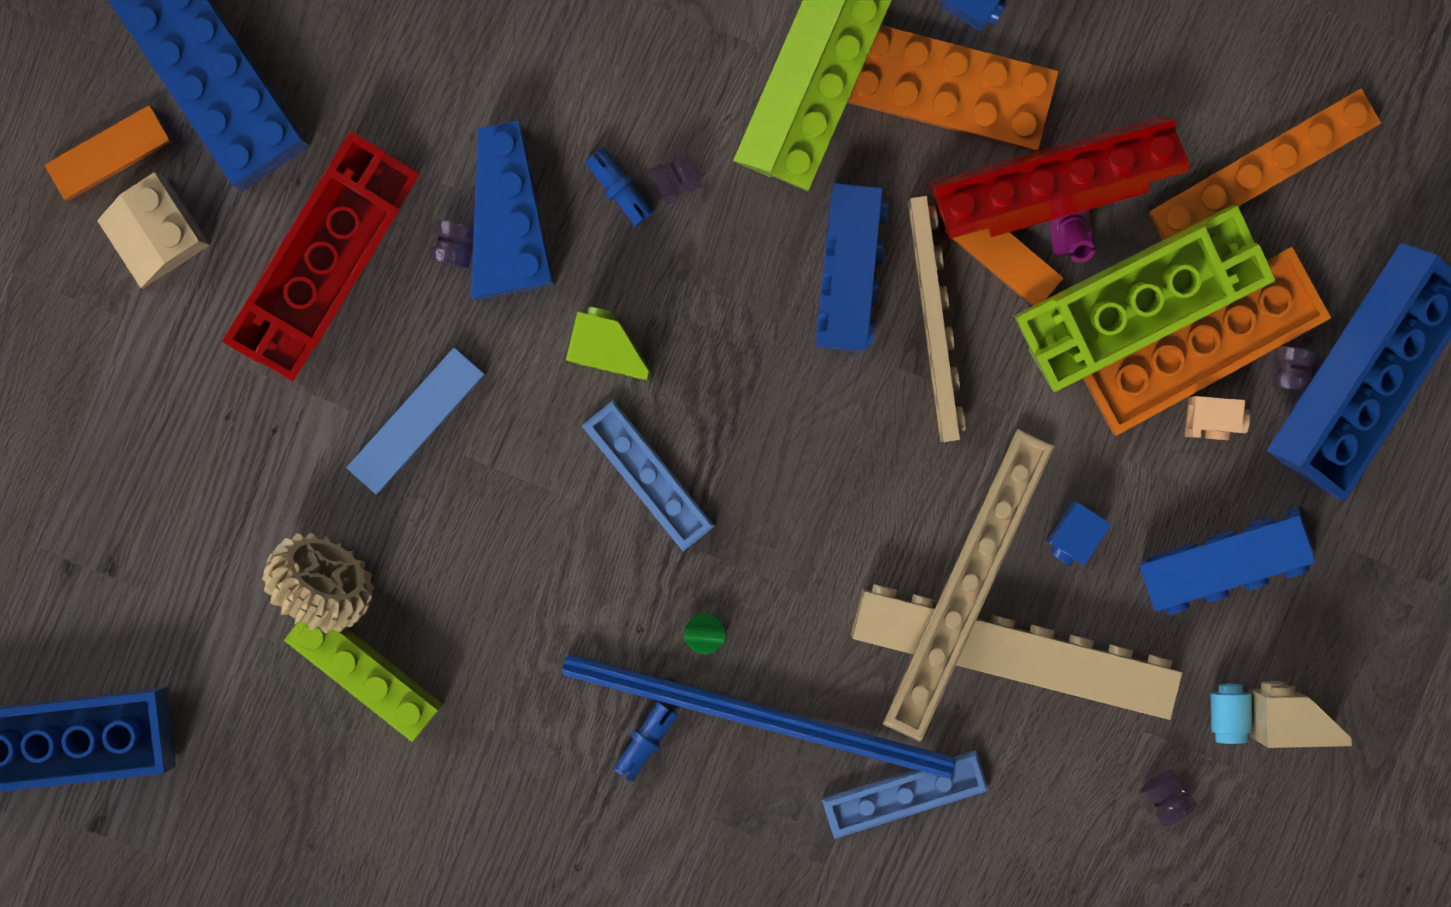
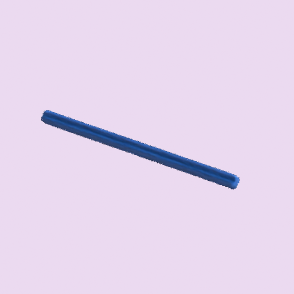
[562,655,956,778]

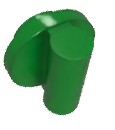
[684,613,726,654]

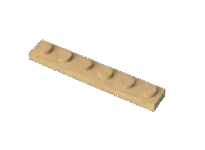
[908,196,965,442]

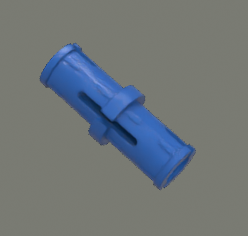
[584,147,655,227]
[613,701,679,782]

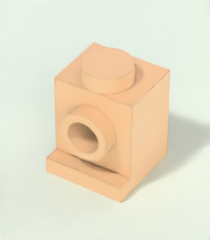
[1185,396,1250,440]

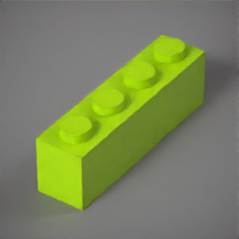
[284,622,444,742]

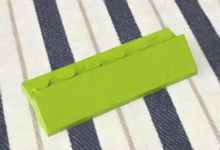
[733,0,892,192]
[1014,204,1276,392]

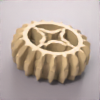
[262,533,374,634]

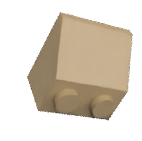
[97,172,210,289]
[1249,681,1352,748]

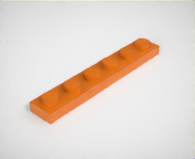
[1147,89,1381,240]

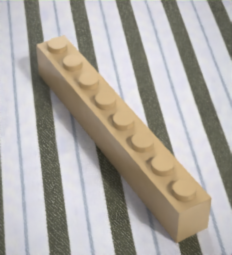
[851,584,1183,720]

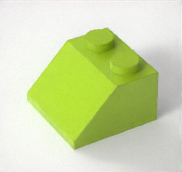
[566,306,652,381]

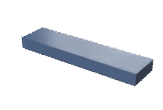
[346,347,486,495]
[582,400,715,551]
[822,750,989,839]

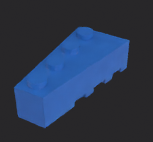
[471,121,555,301]
[815,183,889,353]
[1139,506,1316,615]

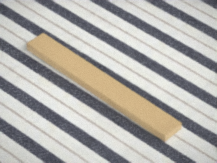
[883,429,1055,742]

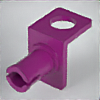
[1049,210,1095,263]

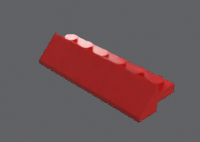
[928,116,1189,239]
[221,131,420,382]

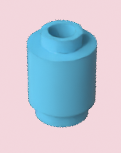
[1210,683,1253,744]

